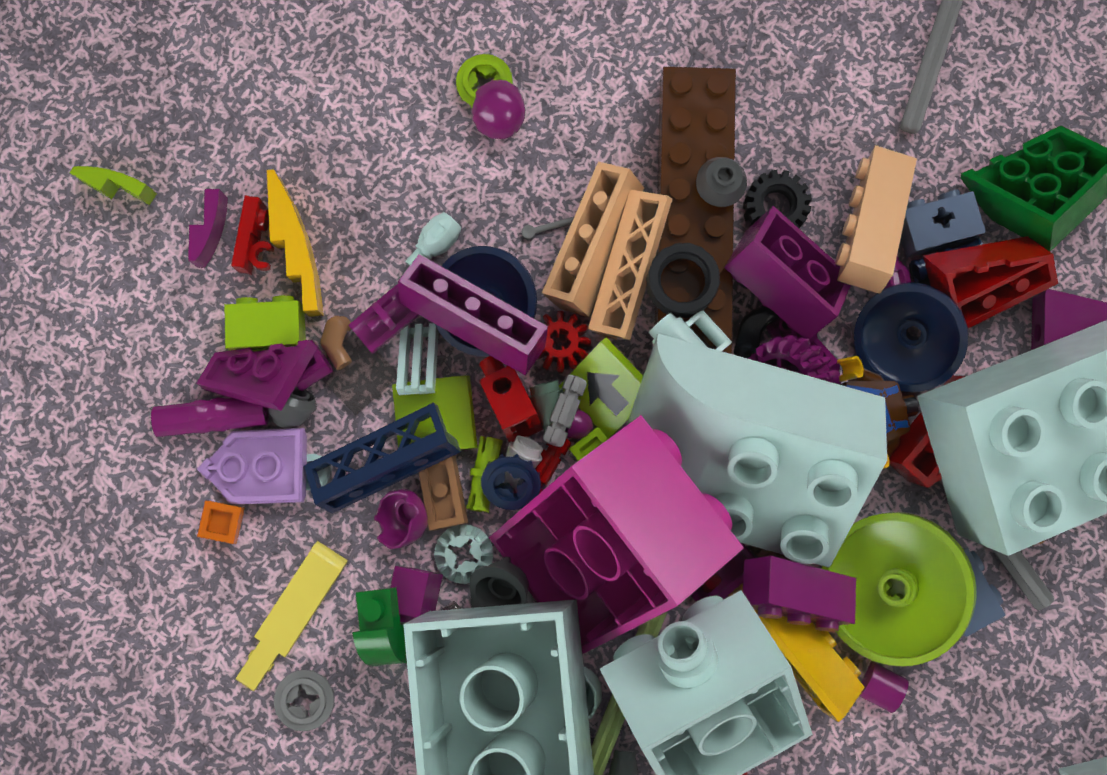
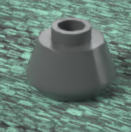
[696,157,747,207]
[268,386,317,429]

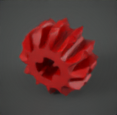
[537,311,592,374]

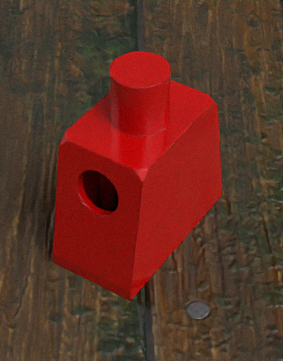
[479,356,543,443]

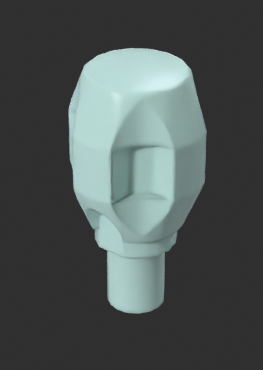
[405,212,461,266]

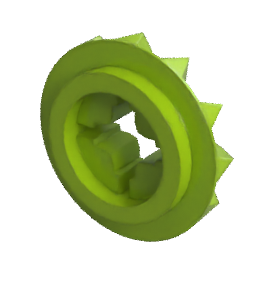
[456,54,513,107]

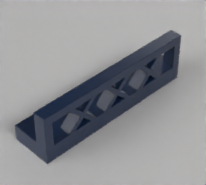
[304,403,461,513]

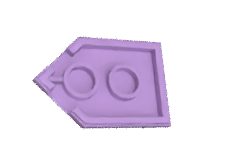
[197,428,307,505]

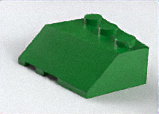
[961,125,1107,252]

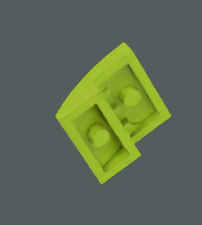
[392,375,478,450]

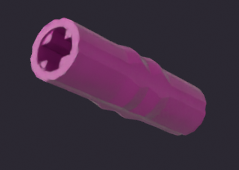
[151,398,269,437]

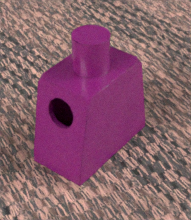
[1031,289,1107,350]

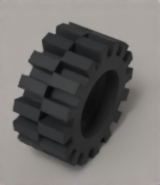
[743,170,812,228]

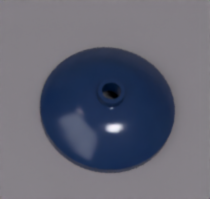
[435,246,537,357]
[854,283,969,392]

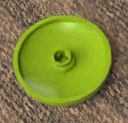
[821,512,976,666]

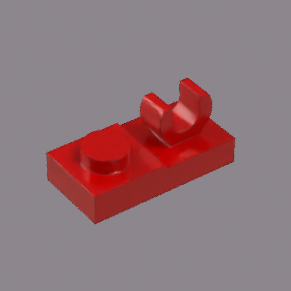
[231,195,274,275]

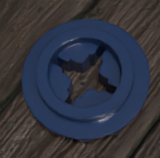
[481,454,541,510]

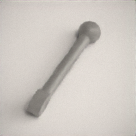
[521,216,575,240]

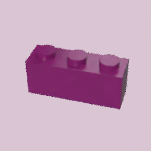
[743,556,856,632]

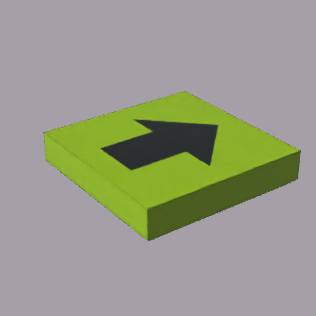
[559,337,643,439]

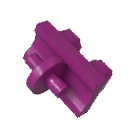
[348,284,419,354]

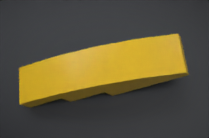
[267,169,324,317]

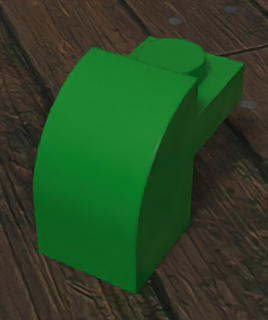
[352,587,407,666]

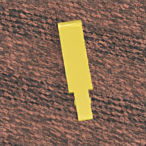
[236,541,348,691]

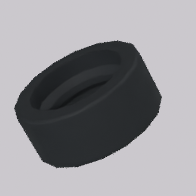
[646,243,720,318]

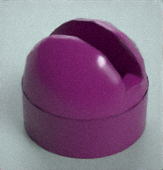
[565,410,593,439]

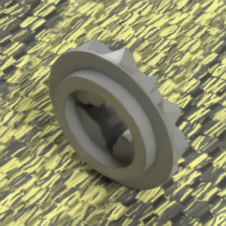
[274,670,334,731]

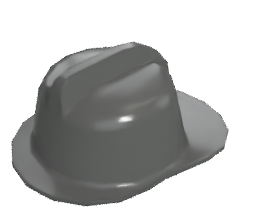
[469,556,529,608]

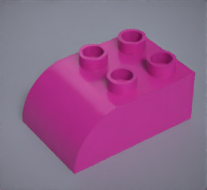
[488,415,744,654]

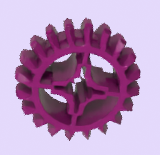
[748,335,838,384]

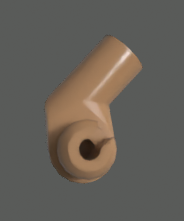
[320,316,352,370]

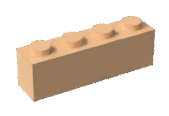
[835,145,917,294]
[542,161,644,317]

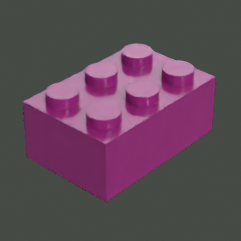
[724,206,851,339]

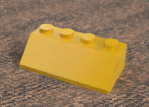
[728,583,865,722]

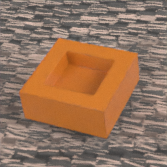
[197,500,245,544]

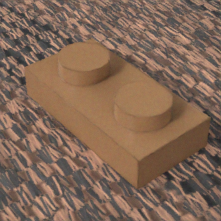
[419,455,468,531]

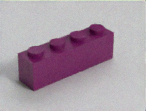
[398,254,548,376]

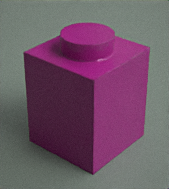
[390,566,443,622]

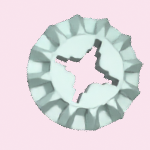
[434,524,493,584]

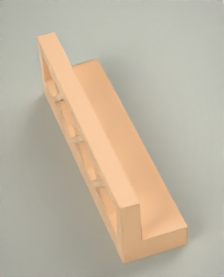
[588,189,672,340]

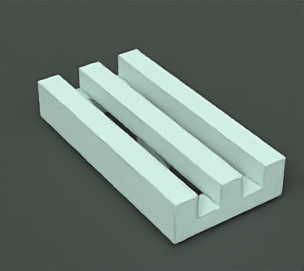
[396,323,439,395]

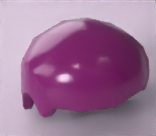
[471,80,526,139]
[374,489,428,549]

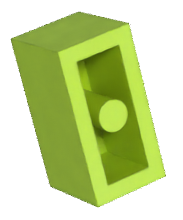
[224,295,306,352]

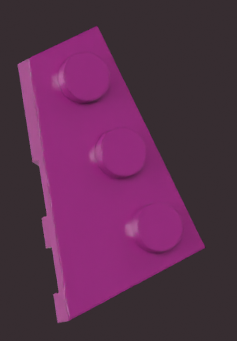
[196,340,318,411]

